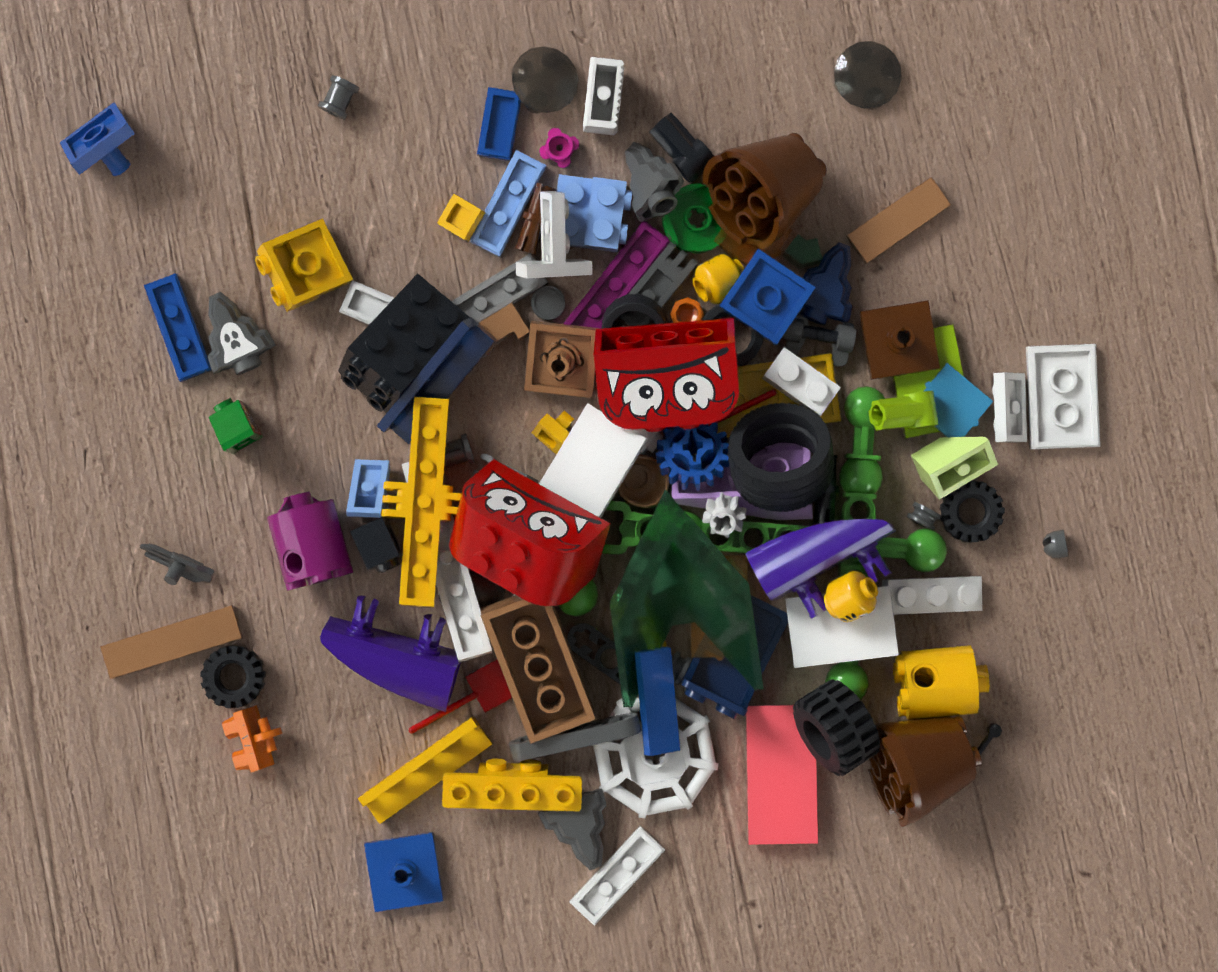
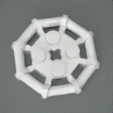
[592,698,719,819]

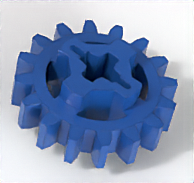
[656,422,729,491]

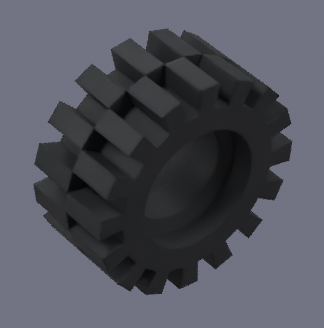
[939,480,1005,543]
[200,645,266,709]

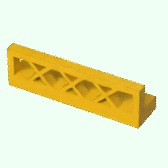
[357,716,493,824]

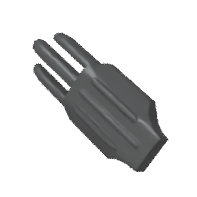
[140,543,214,585]

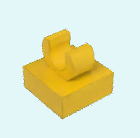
[532,410,574,454]

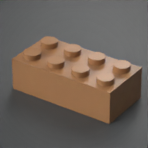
[480,595,596,744]

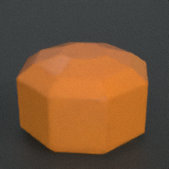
[670,297,704,323]

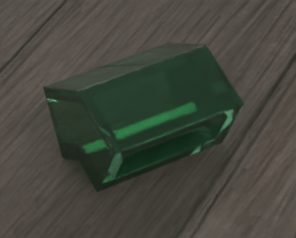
[782,234,823,269]

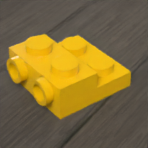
[255,218,353,312]

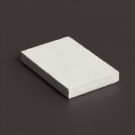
[1026,344,1100,450]
[539,403,648,518]
[785,586,899,668]

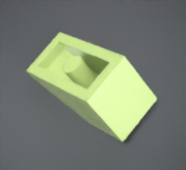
[911,437,998,500]

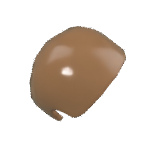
[617,454,669,508]

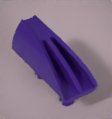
[745,519,896,619]
[320,595,461,712]

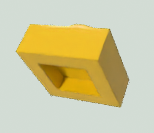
[437,194,485,242]

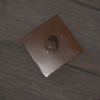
[859,300,940,380]

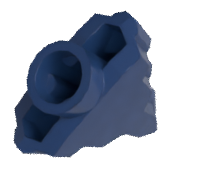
[800,242,853,326]

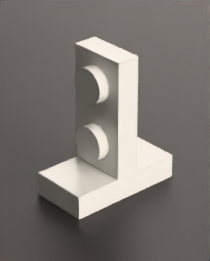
[516,191,592,278]

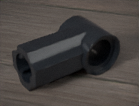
[649,112,714,184]

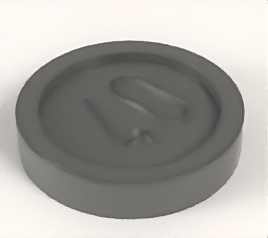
[531,286,565,320]

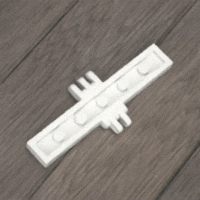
[401,462,492,662]

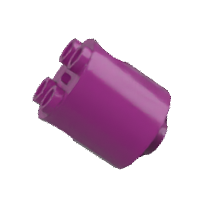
[267,491,354,591]

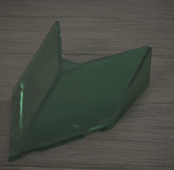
[610,490,764,709]

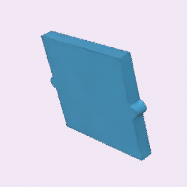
[924,363,993,437]

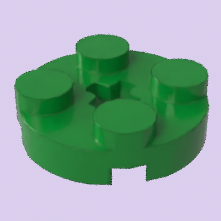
[662,184,727,254]

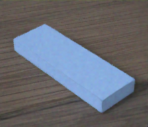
[470,150,547,258]

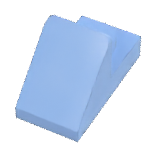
[346,459,390,518]

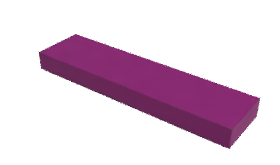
[563,221,671,329]

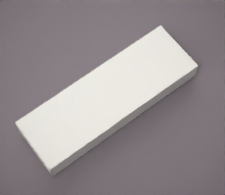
[569,826,665,926]

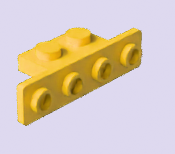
[442,758,582,811]

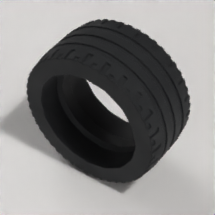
[728,403,834,512]

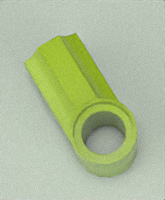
[868,390,939,431]

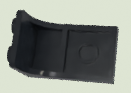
[338,273,470,413]

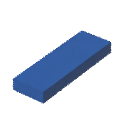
[144,273,212,382]
[635,647,680,756]

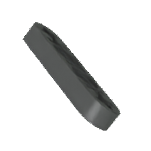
[509,713,642,761]

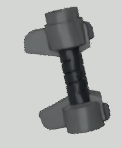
[782,313,856,366]

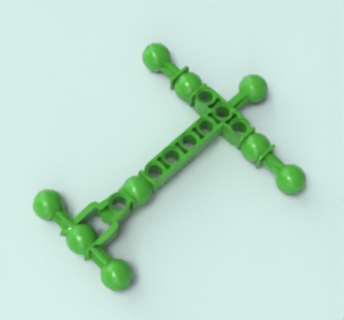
[558,386,947,700]

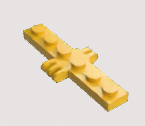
[381,397,461,608]

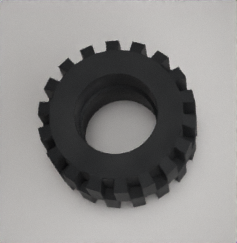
[793,679,880,776]

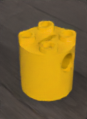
[893,645,990,720]

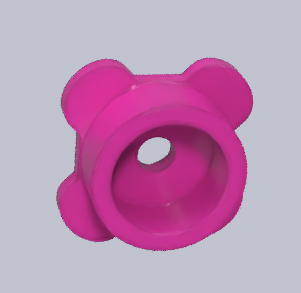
[539,128,579,168]

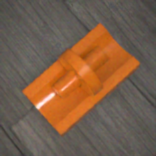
[222,705,283,773]

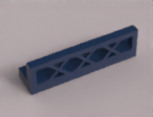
[377,317,497,444]

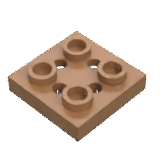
[524,321,600,398]

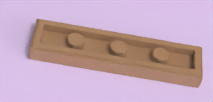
[100,605,243,679]

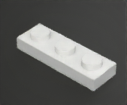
[882,576,982,615]

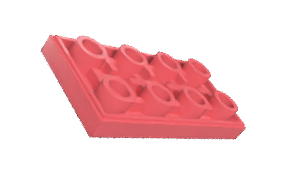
[746,705,818,845]

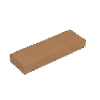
[846,177,951,264]

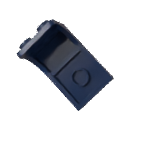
[680,584,788,719]

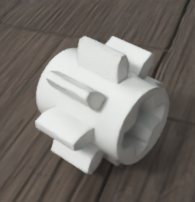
[702,492,747,538]

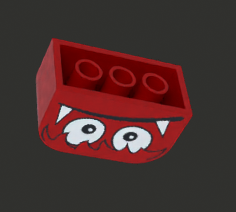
[593,318,739,432]
[449,459,610,606]

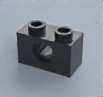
[350,517,403,573]

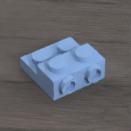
[557,174,632,253]

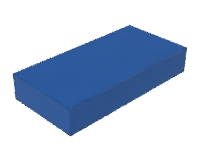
[477,87,522,161]

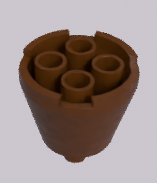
[703,133,827,249]
[868,715,982,827]

